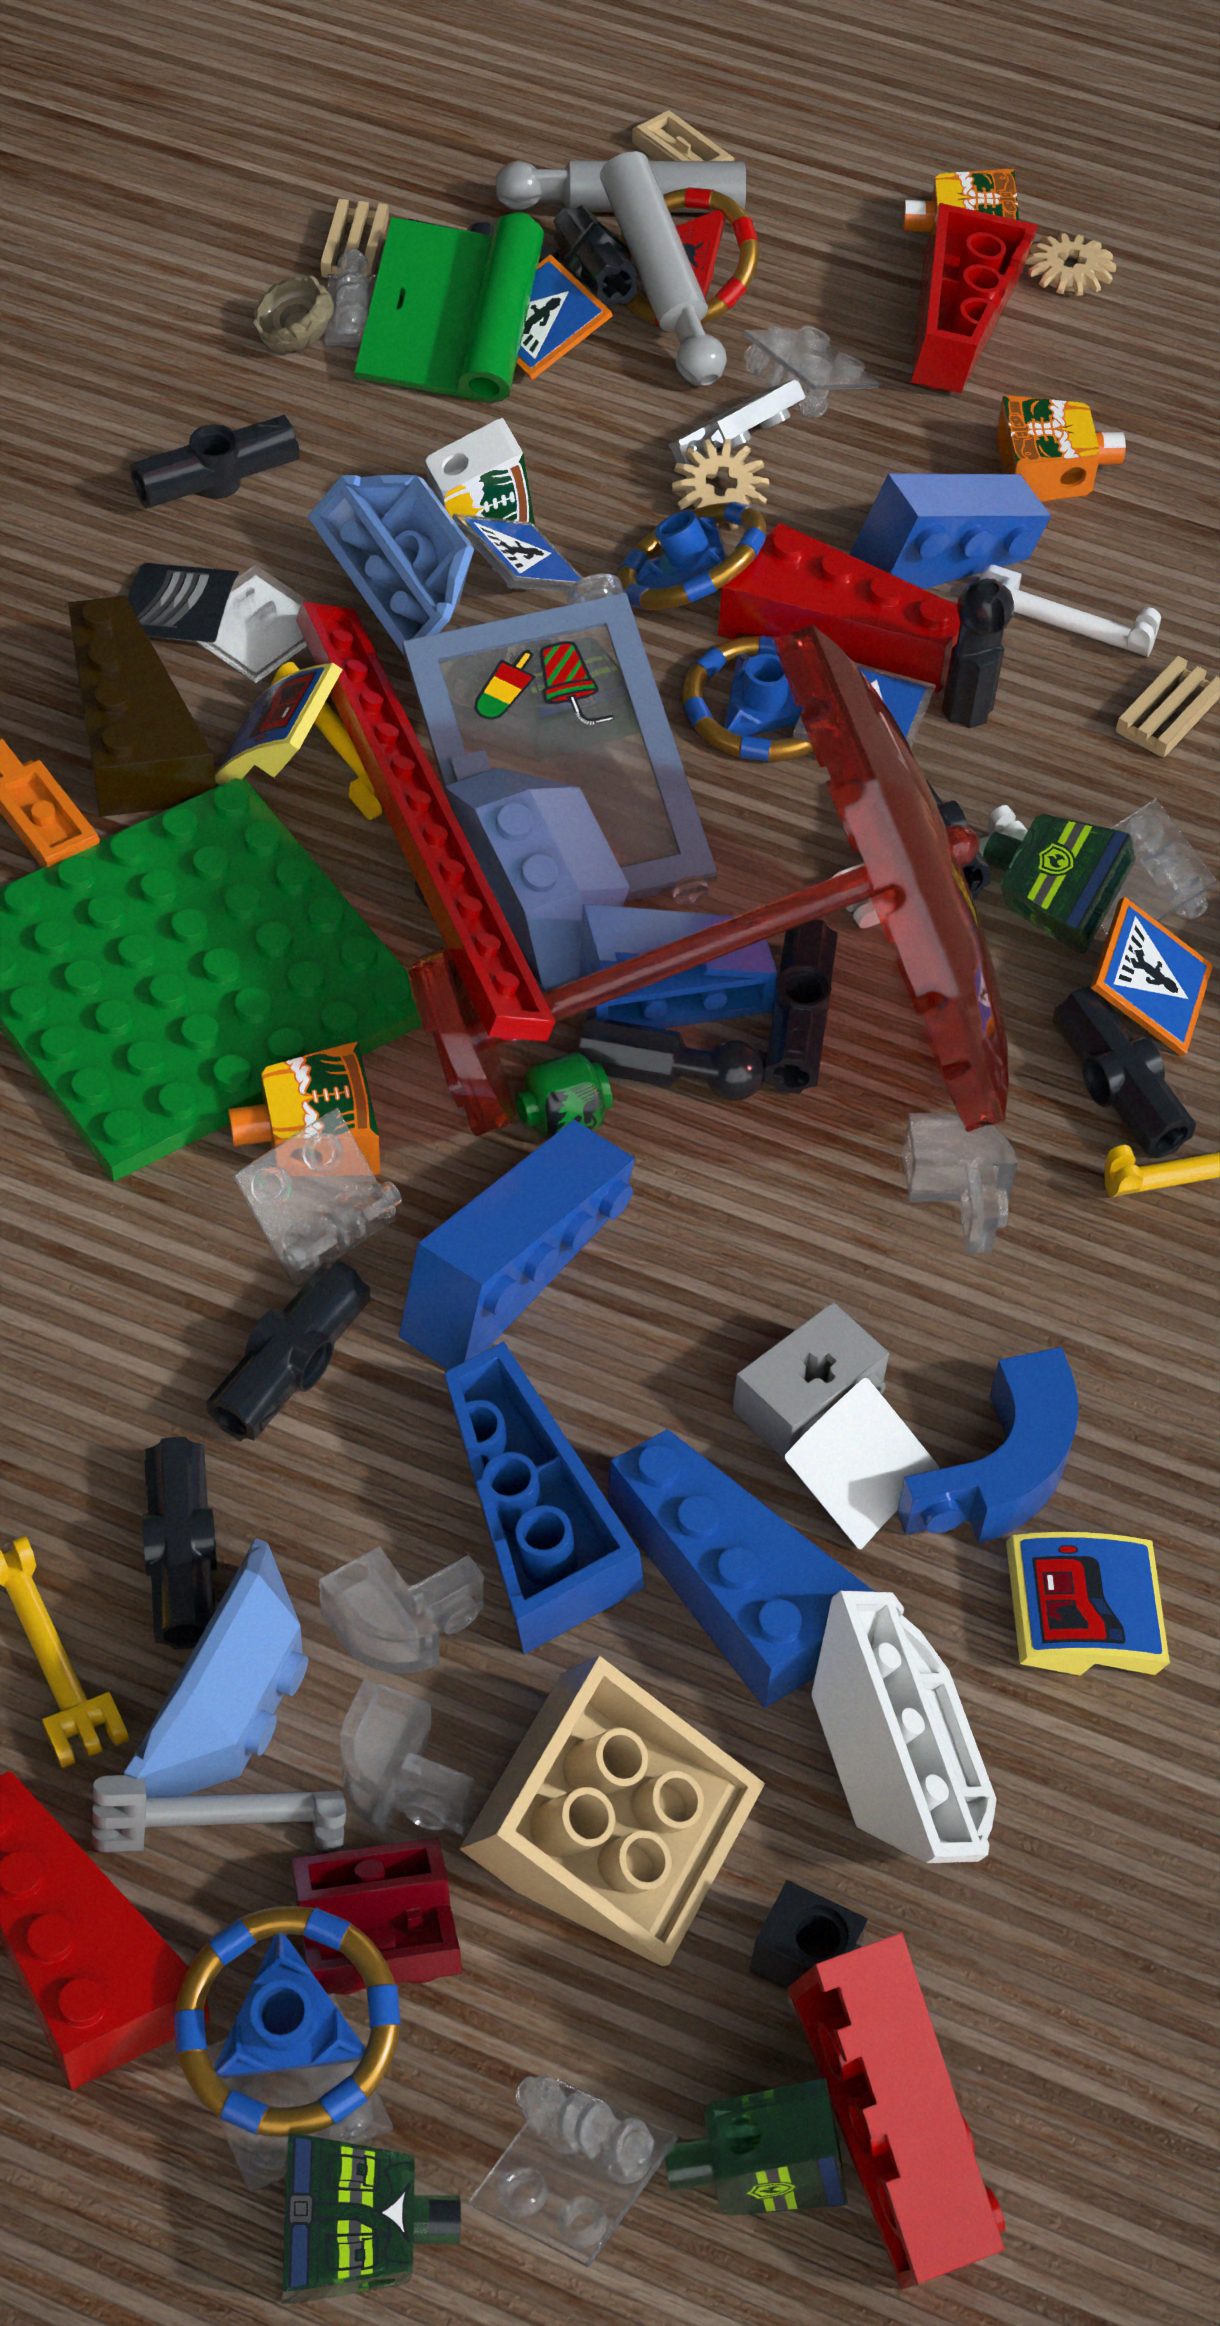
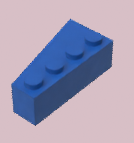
[399,1120,635,1370]
[444,1341,645,1655]
[608,1429,875,1709]

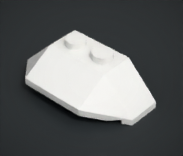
[811,1591,997,1863]

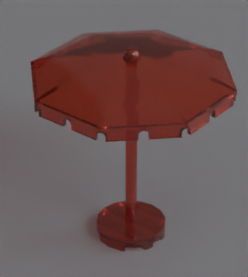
[408,624,1009,1136]

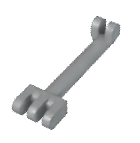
[91,1775,346,1852]

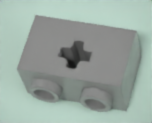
[732,1302,889,1462]

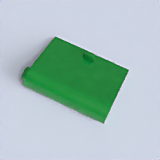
[354,212,544,403]

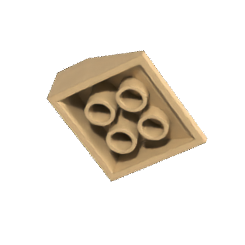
[459,1655,765,1967]

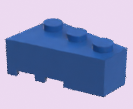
[849,473,1051,589]
[579,904,778,1029]

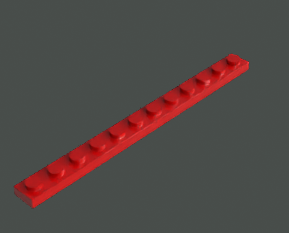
[296,601,556,1042]

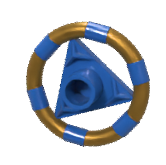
[617,501,766,611]
[682,635,832,762]
[173,1906,401,2137]

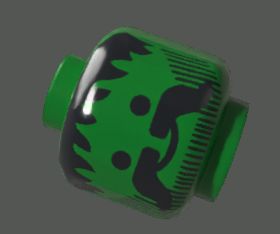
[515,1052,613,1141]

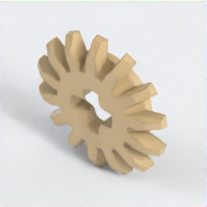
[1025,233,1116,296]
[672,438,769,530]

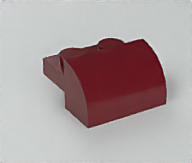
[292,1837,462,1995]

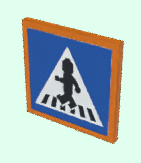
[516,254,613,380]
[1090,896,1213,1056]

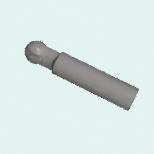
[600,151,727,386]
[496,160,746,213]

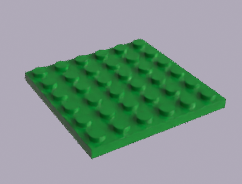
[0,778,434,1182]

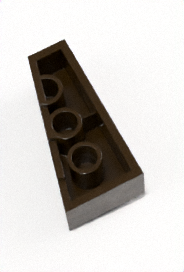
[68,596,216,817]

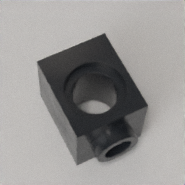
[749,1880,868,1991]

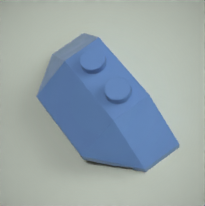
[307,475,474,656]
[443,767,630,992]
[124,1538,308,1798]

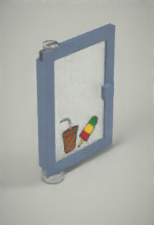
[403,574,718,904]

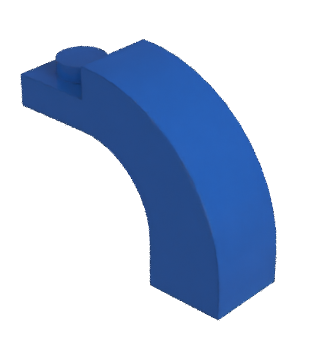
[897,1347,1078,1544]

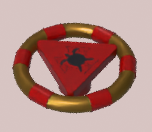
[619,187,759,327]

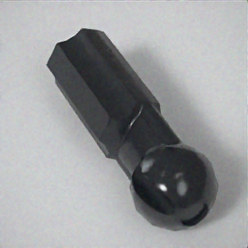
[942,578,1015,728]
[579,1016,765,1101]

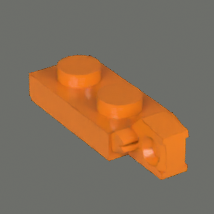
[0,739,100,868]

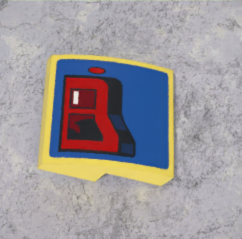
[215,663,343,785]
[1006,1532,1170,1676]

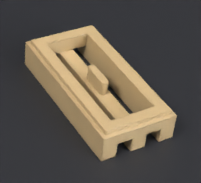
[632,110,734,161]
[321,199,389,283]
[1116,656,1220,758]

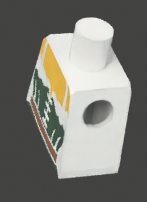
[424,418,536,543]

